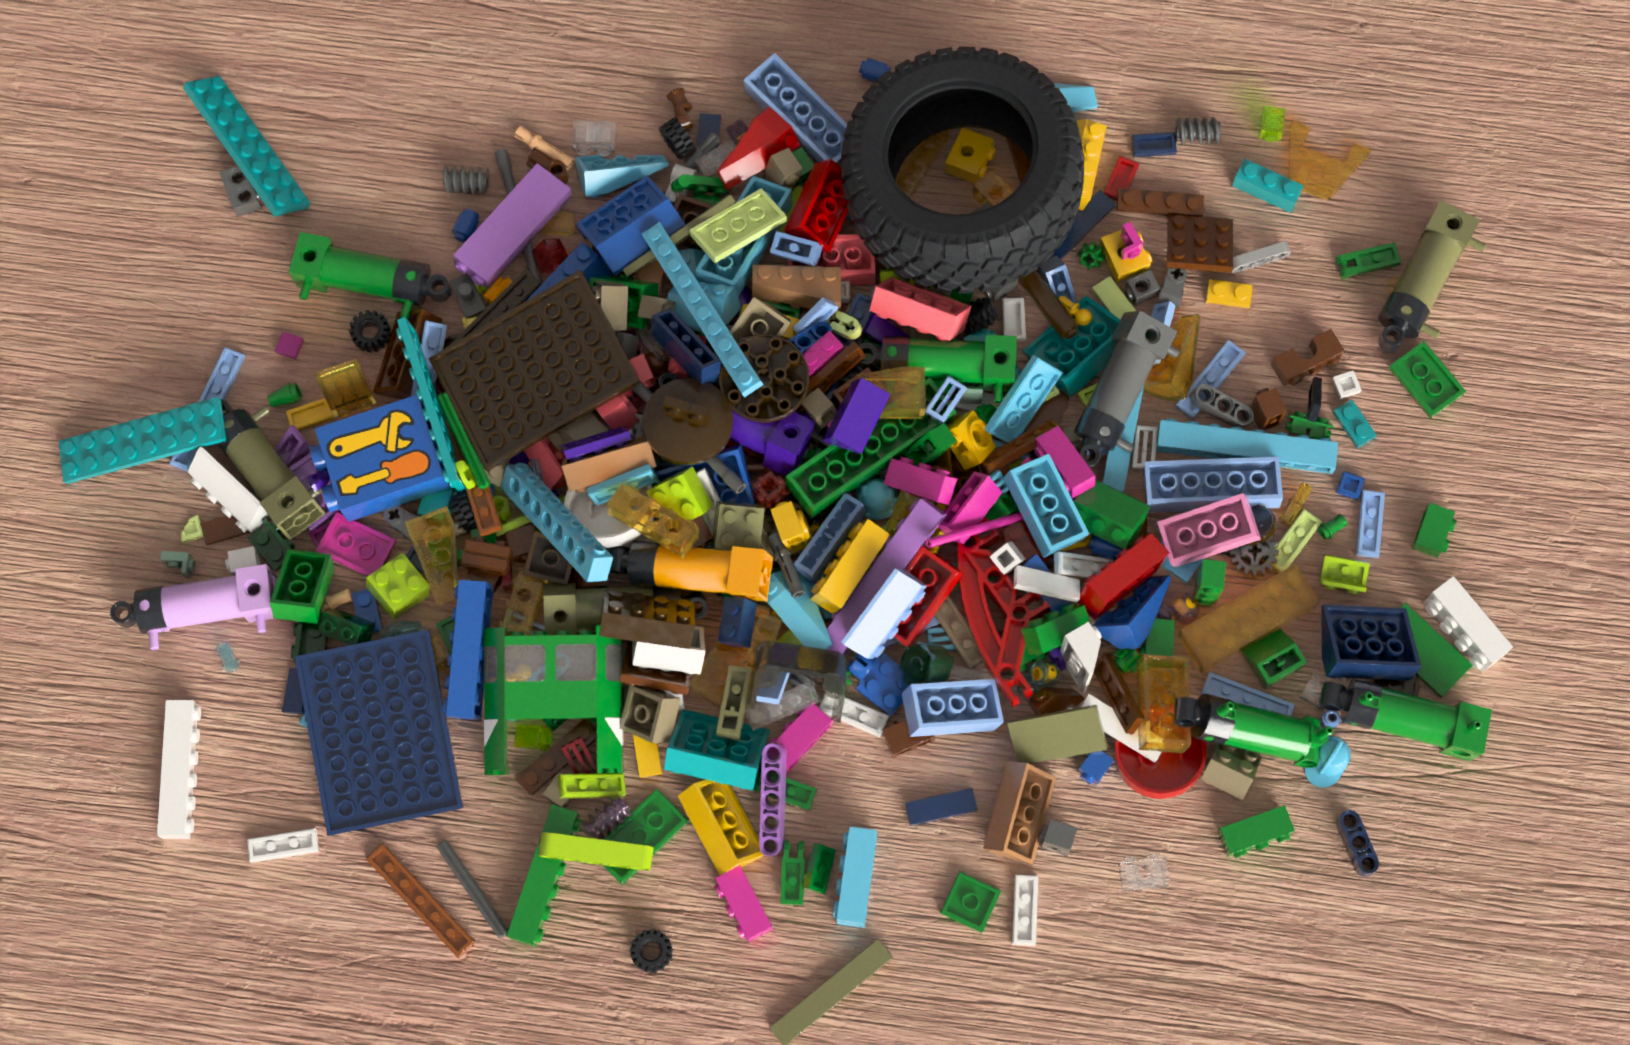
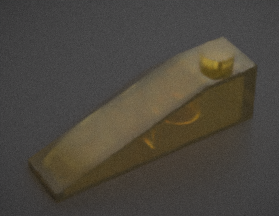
[1143,314,1200,401]
[404,506,458,606]

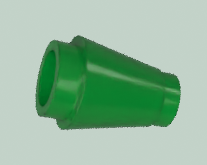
[267,382,302,408]

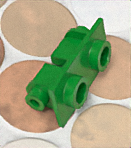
[1286,411,1334,439]

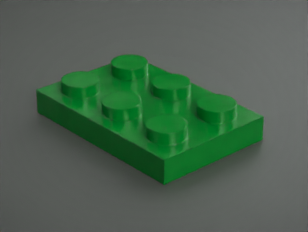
[1388,341,1466,419]

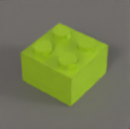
[646,466,714,531]
[366,553,430,621]

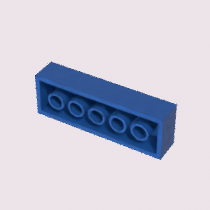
[443,580,494,721]

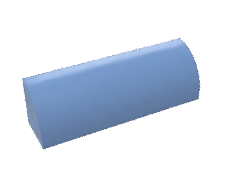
[794,493,866,584]

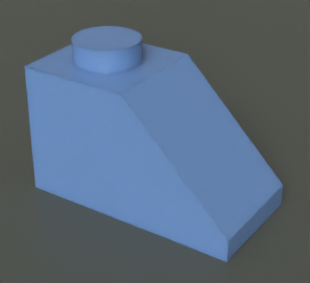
[1038,255,1077,303]

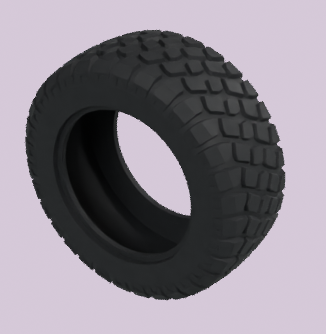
[841,46,1084,294]

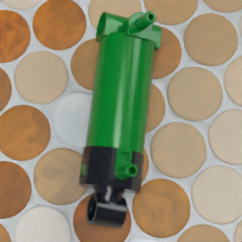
[1174,693,1333,768]

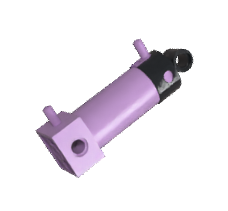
[110,564,277,650]

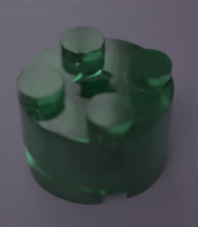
[900,642,954,686]

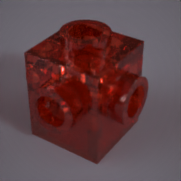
[532,238,568,273]
[753,471,786,508]

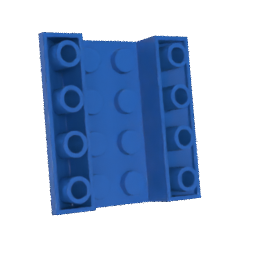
[574,175,685,275]

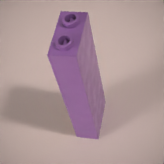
[453,163,571,289]

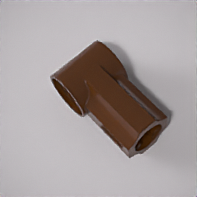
[526,149,569,184]

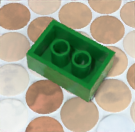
[270,549,335,624]

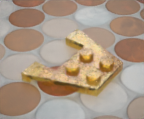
[1288,120,1371,201]

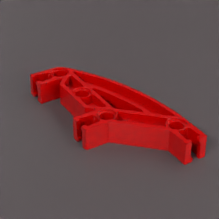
[958,517,1050,708]

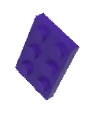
[560,426,632,461]

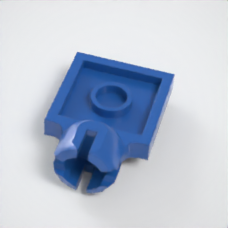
[847,653,919,717]

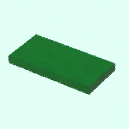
[1401,603,1473,698]
[603,788,689,886]

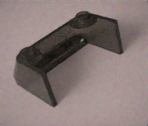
[746,640,846,723]

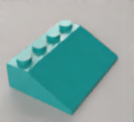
[1022,296,1120,397]
[664,710,770,790]

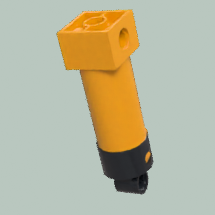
[609,541,773,602]

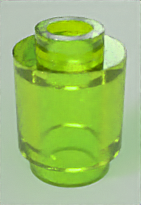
[493,496,512,523]

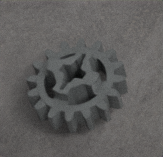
[1230,536,1279,578]

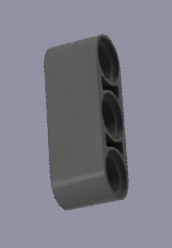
[1190,384,1254,428]

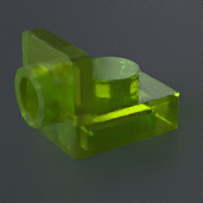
[514,724,552,751]

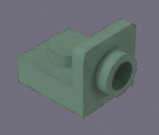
[160,551,196,578]

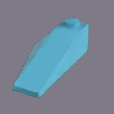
[575,155,668,198]

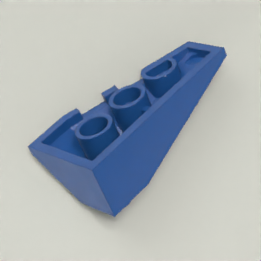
[1092,575,1171,650]

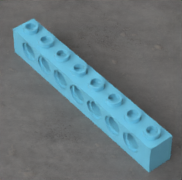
[501,463,613,582]

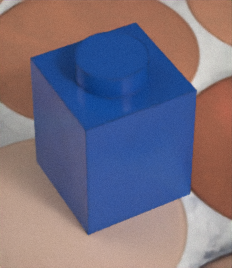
[1078,751,1114,785]

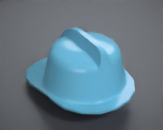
[1305,736,1351,788]

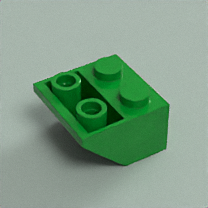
[1241,629,1307,689]

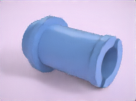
[1320,710,1341,728]

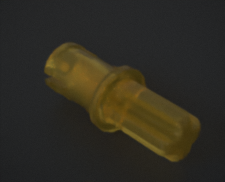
[1279,482,1312,526]

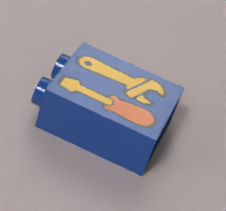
[309,395,451,522]

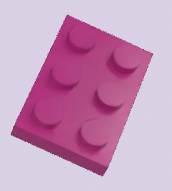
[316,512,397,577]

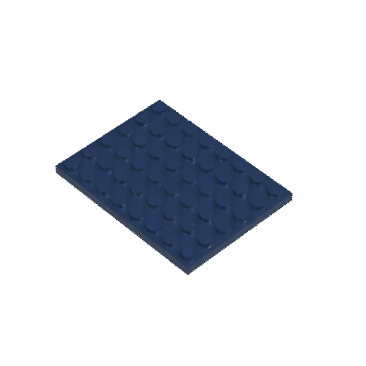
[294,629,464,836]

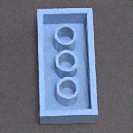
[902,679,1004,737]

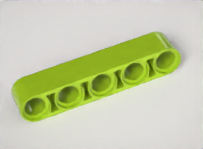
[538,832,654,871]

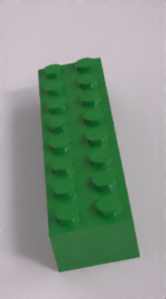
[785,378,956,519]

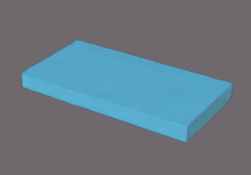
[984,355,1063,443]

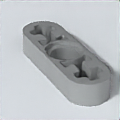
[1232,242,1291,273]

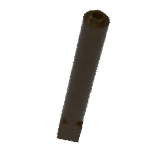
[972,202,1079,340]

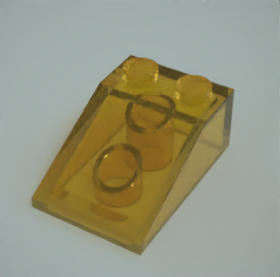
[314,358,376,417]
[856,367,926,419]

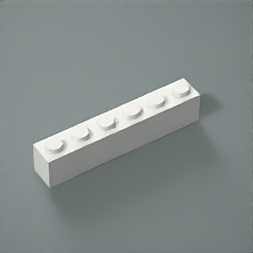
[157,700,201,839]

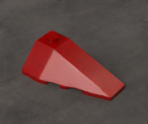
[717,107,800,190]

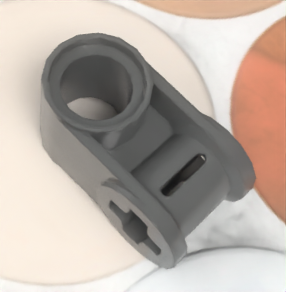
[1158,268,1187,309]
[384,506,428,543]

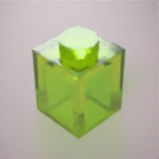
[1259,106,1285,142]

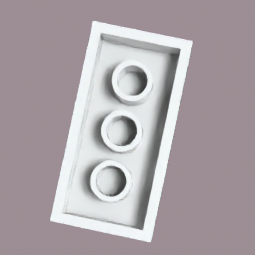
[1424,576,1513,673]

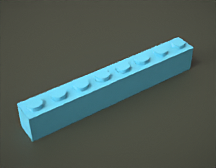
[1156,418,1338,474]

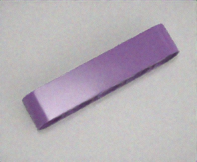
[759,742,787,857]

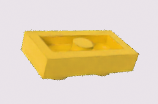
[1206,279,1253,308]

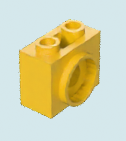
[945,128,996,184]
[1099,226,1152,283]
[948,410,997,470]
[770,501,812,554]

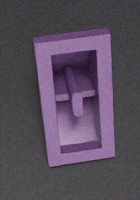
[275,425,310,467]

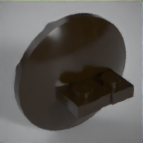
[719,334,809,423]
[643,378,733,465]

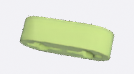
[826,310,862,340]

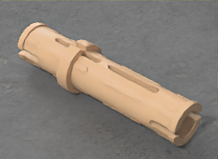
[514,126,575,170]

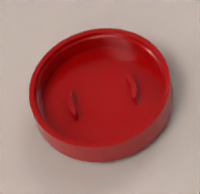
[1114,706,1207,799]

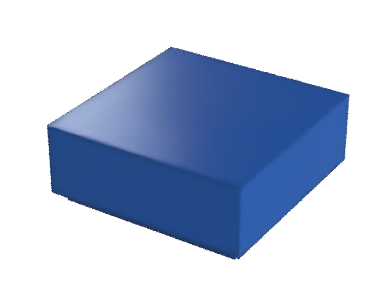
[1336,471,1365,500]

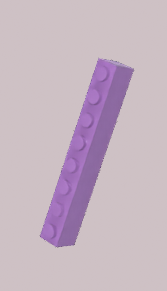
[826,498,947,661]

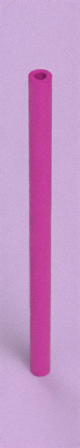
[925,512,1024,548]

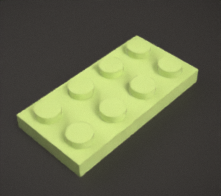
[689,188,787,263]

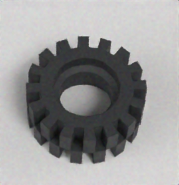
[659,118,695,160]
[963,297,999,334]
[349,310,391,353]
[450,490,478,533]
[630,929,673,973]

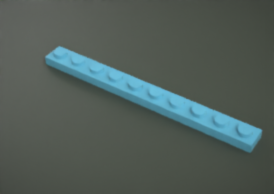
[642,222,763,397]

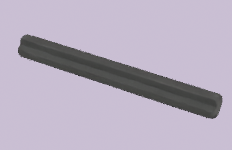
[437,840,508,938]

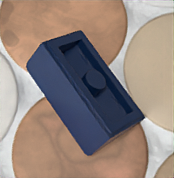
[282,668,305,715]

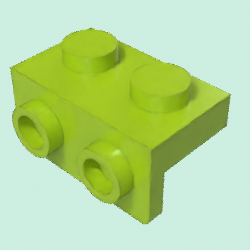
[1319,554,1370,594]

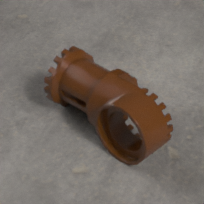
[667,88,693,131]

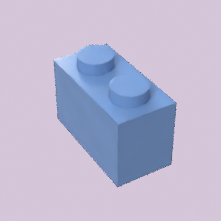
[770,231,823,267]

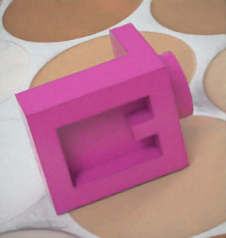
[1120,222,1143,260]

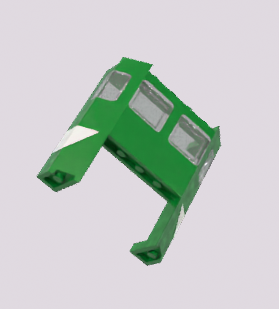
[484,625,624,775]

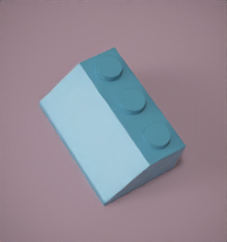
[667,282,741,332]

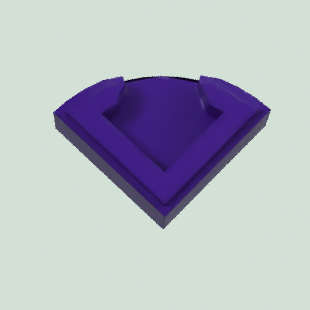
[307,469,330,492]
[1048,647,1066,672]

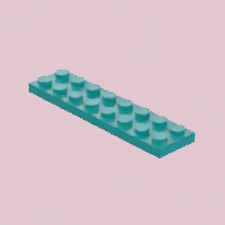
[183,76,311,217]
[396,317,466,493]
[59,397,226,484]

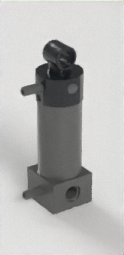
[1073,311,1179,466]

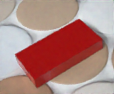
[1104,156,1139,201]

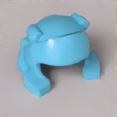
[856,478,897,521]

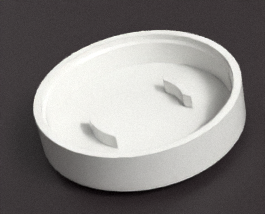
[564,484,656,548]

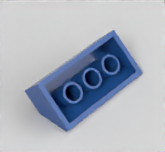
[527,242,613,300]

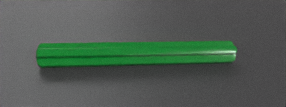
[437,393,491,490]

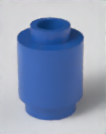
[859,58,891,83]
[452,209,480,243]
[1088,535,1122,560]

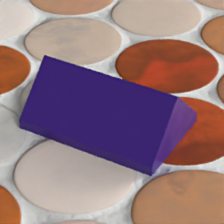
[823,378,890,454]

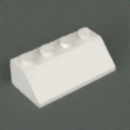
[188,447,271,534]
[1060,622,1102,693]

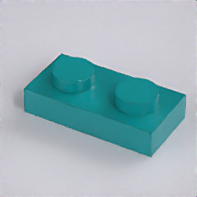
[1332,400,1377,449]

